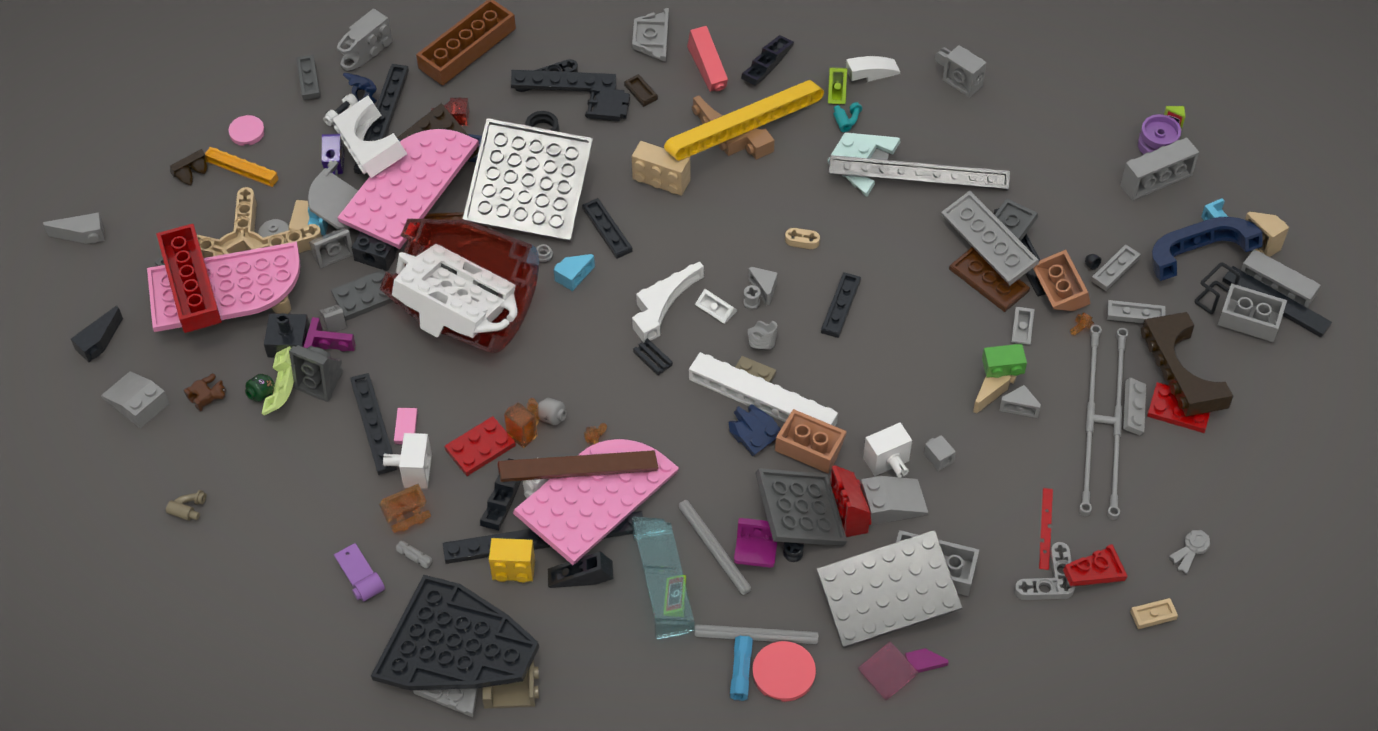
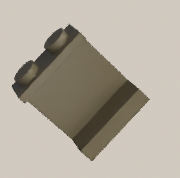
[482,660,539,709]

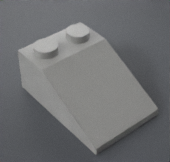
[101,371,169,429]
[861,476,928,525]

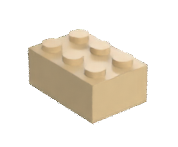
[632,141,690,196]

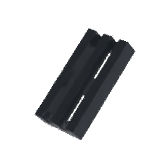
[633,338,673,375]

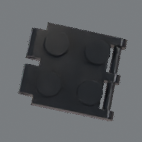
[585,87,630,121]

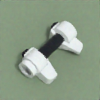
[323,94,358,126]

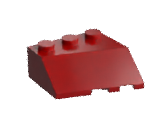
[830,466,872,537]

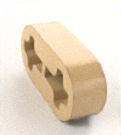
[785,228,820,249]

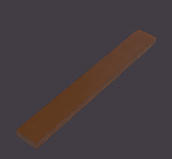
[498,450,658,482]

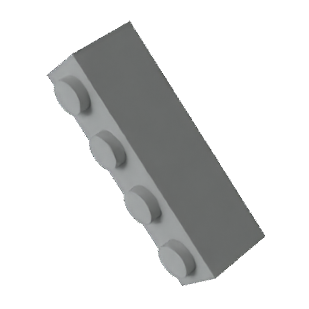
[1241,249,1321,308]

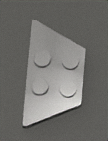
[632,8,669,61]

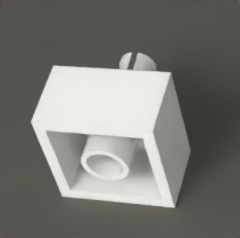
[863,423,912,478]
[383,433,432,489]

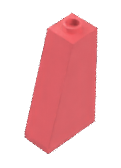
[687,26,728,92]

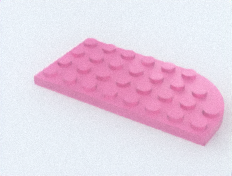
[337,129,479,249]
[147,242,300,332]
[513,439,679,565]

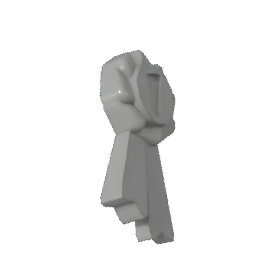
[1169,530,1210,575]

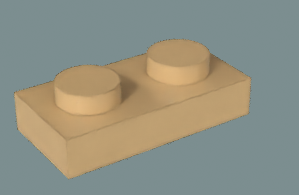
[1130,598,1178,629]

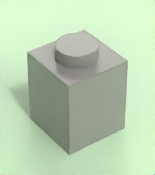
[924,435,956,471]

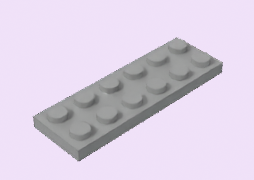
[941,191,1039,285]

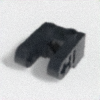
[351,232,398,272]

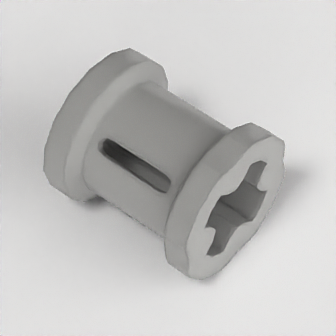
[744,285,761,310]

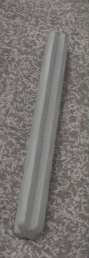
[679,500,751,595]
[695,624,819,644]

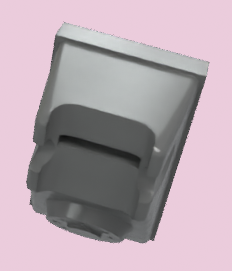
[289,345,343,402]

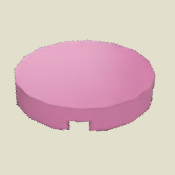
[228,115,264,146]

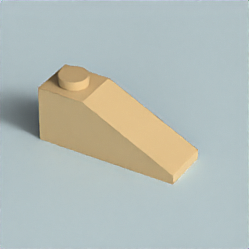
[973,375,1017,413]

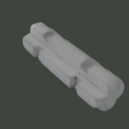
[396,541,432,568]

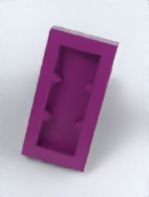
[304,317,356,351]

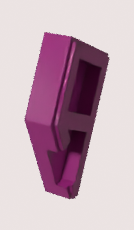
[905,648,949,675]

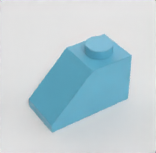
[554,254,595,291]

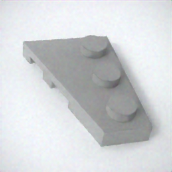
[413,688,478,717]

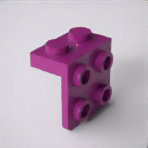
[734,518,777,568]

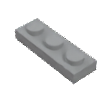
[1091,244,1141,291]
[1107,300,1165,323]
[1123,378,1146,436]

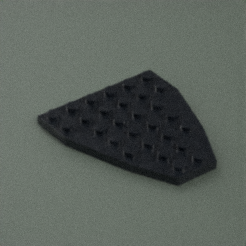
[371,575,540,691]

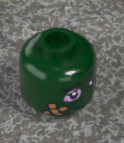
[245,374,275,402]

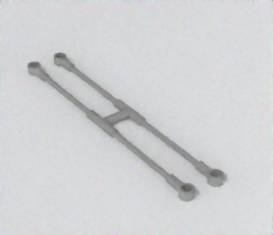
[1079,325,1128,520]

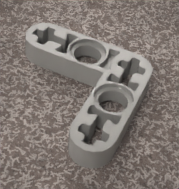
[1014,542,1075,600]

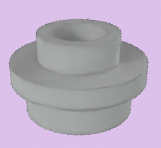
[534,244,553,262]

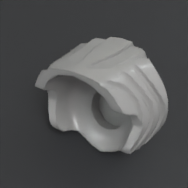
[748,321,778,349]

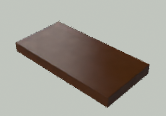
[949,247,1030,312]

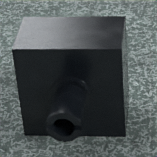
[264,313,310,358]

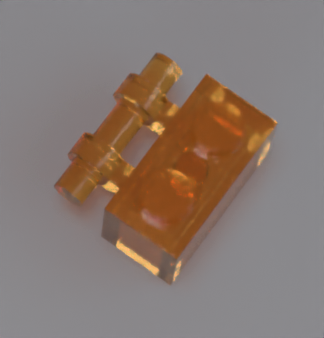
[504,398,540,448]
[379,484,431,533]

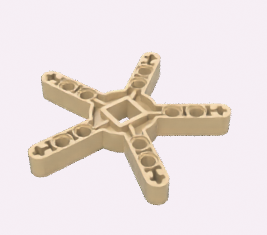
[197,187,322,314]

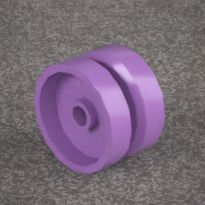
[1138,114,1181,155]

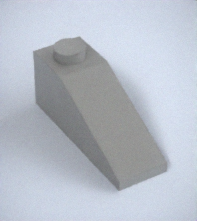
[43,212,105,244]

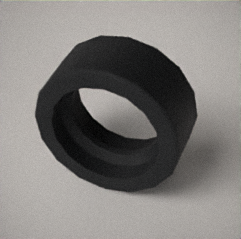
[525,111,559,132]

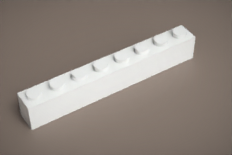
[689,352,838,426]

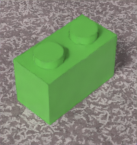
[982,344,1027,378]

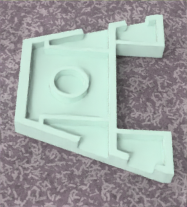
[828,133,900,197]

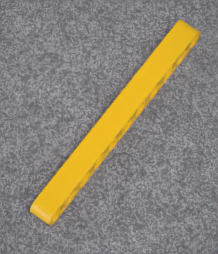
[664,80,824,161]

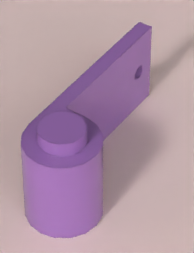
[334,543,385,602]

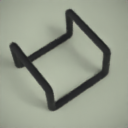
[1194,262,1240,314]

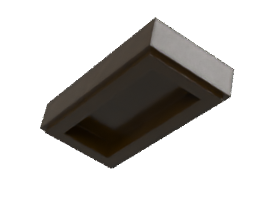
[624,74,658,107]

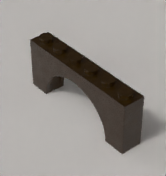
[1141,312,1233,416]

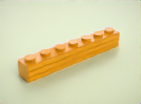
[205,147,278,187]

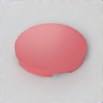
[753,641,816,702]

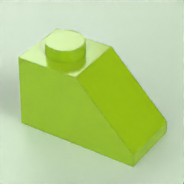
[828,67,847,104]

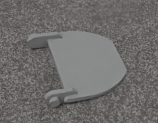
[308,161,358,229]

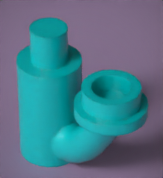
[833,102,863,132]

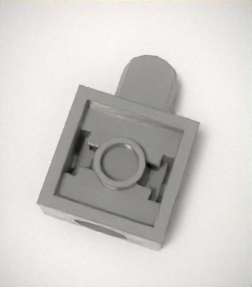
[935,45,987,97]

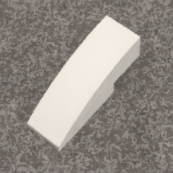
[846,56,900,82]

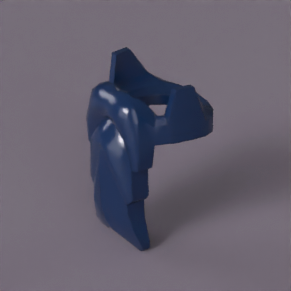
[343,73,377,104]

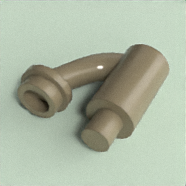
[166,490,207,521]

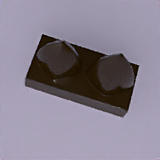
[170,149,207,185]

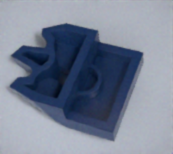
[729,404,781,456]

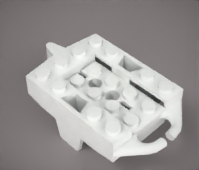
[392,244,517,338]

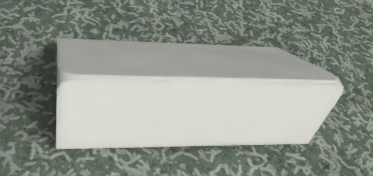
[695,289,737,324]

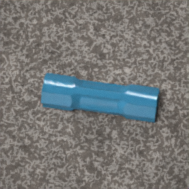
[730,635,753,701]

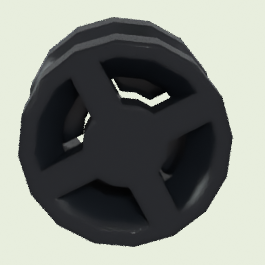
[783,542,804,562]

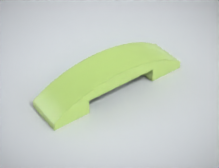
[261,346,294,415]

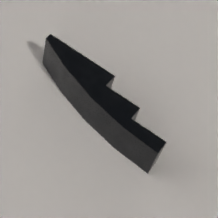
[741,35,794,86]
[480,458,521,531]

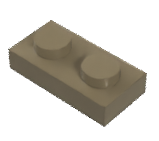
[735,356,776,383]

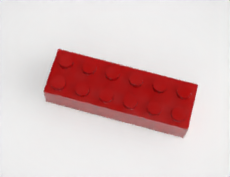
[156,223,222,333]

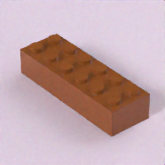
[416,0,516,86]

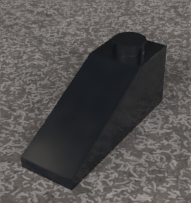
[71,305,123,362]
[548,551,614,588]

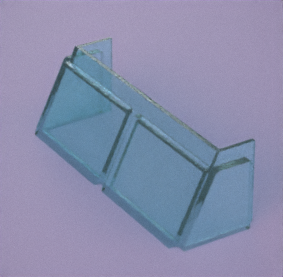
[632,517,694,639]

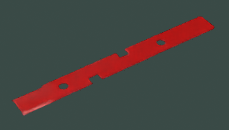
[1039,488,1053,570]

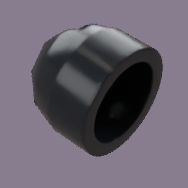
[1085,254,1102,270]

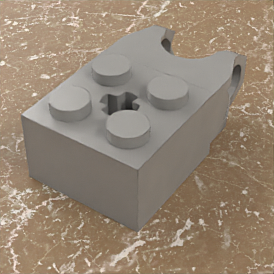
[337,8,392,71]

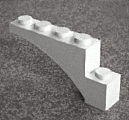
[632,261,704,343]

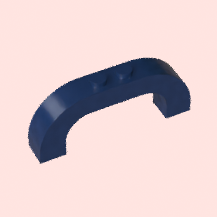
[1152,217,1263,281]

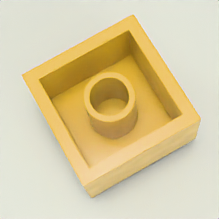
[489,538,535,583]

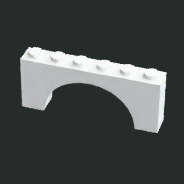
[333,96,407,178]

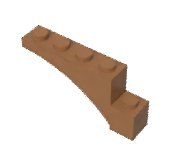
[692,95,775,160]

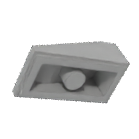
[1011,307,1035,345]

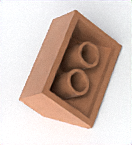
[1033,250,1091,311]
[775,409,847,474]

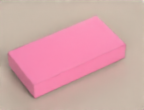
[394,408,418,444]

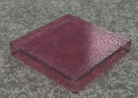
[858,642,918,700]

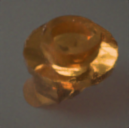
[1070,312,1094,335]
[584,423,607,445]

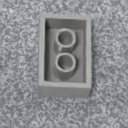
[1218,283,1287,342]

